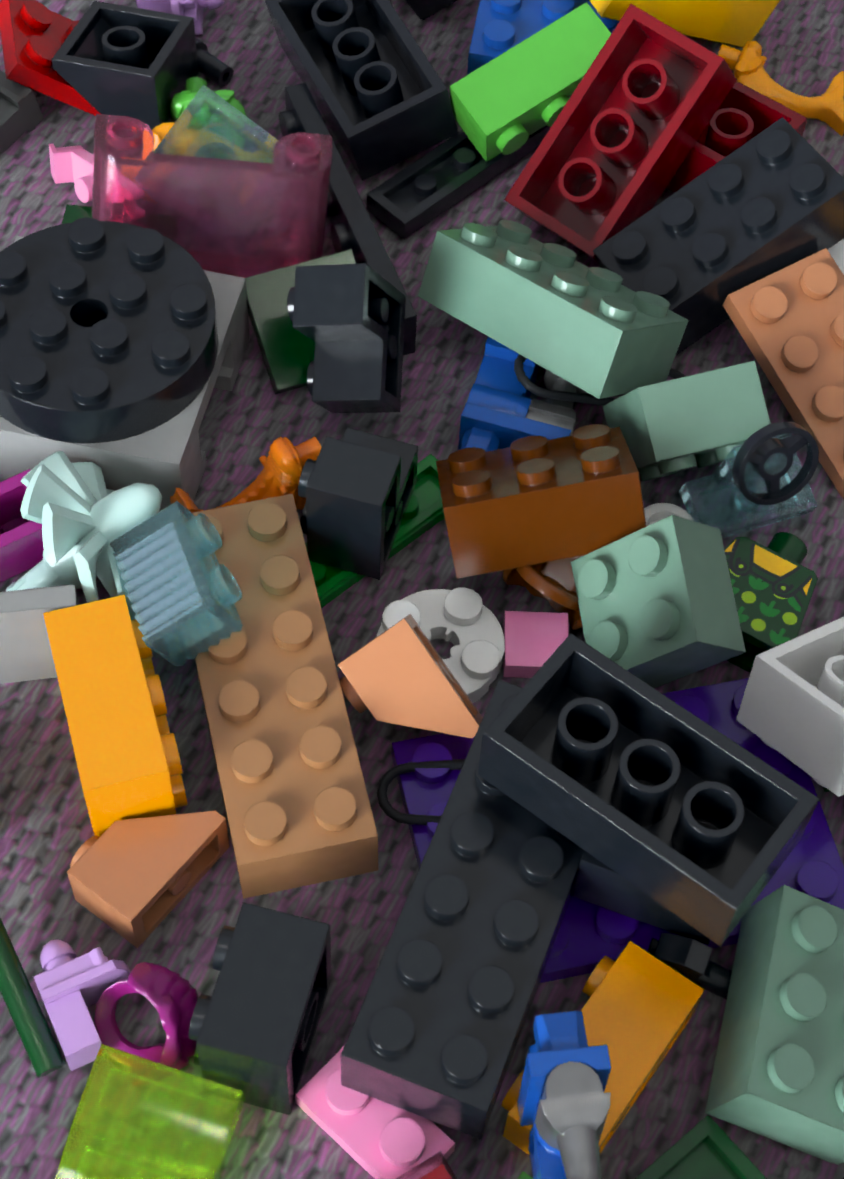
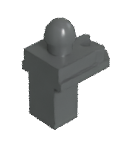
[0,70,44,155]

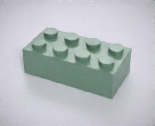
[418,220,689,399]

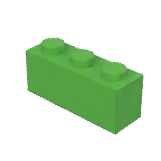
[449,2,611,162]

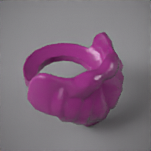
[94,962,199,1086]

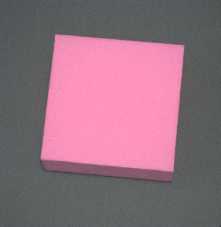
[503,611,569,678]

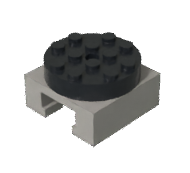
[0,217,250,518]

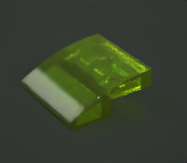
[55,1044,246,1179]

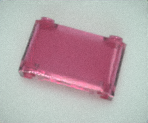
[91,114,332,278]

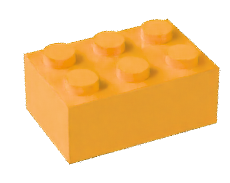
[43,595,188,837]

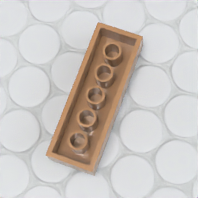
[166,494,379,899]

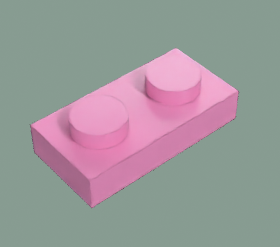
[295,1045,455,1179]

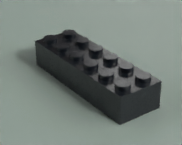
[341,679,584,1140]

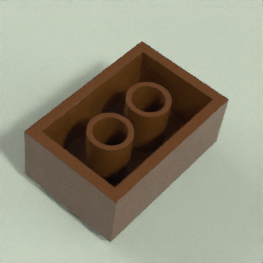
[436,424,646,579]

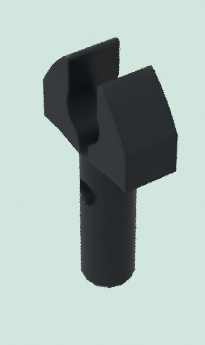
[647,932,732,1000]

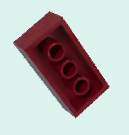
[504,4,737,263]

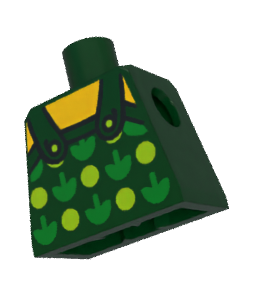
[724,532,818,673]

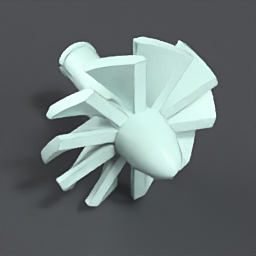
[6,451,178,620]

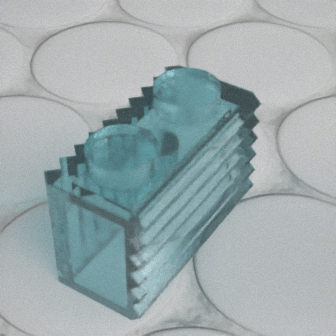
[109,501,243,666]

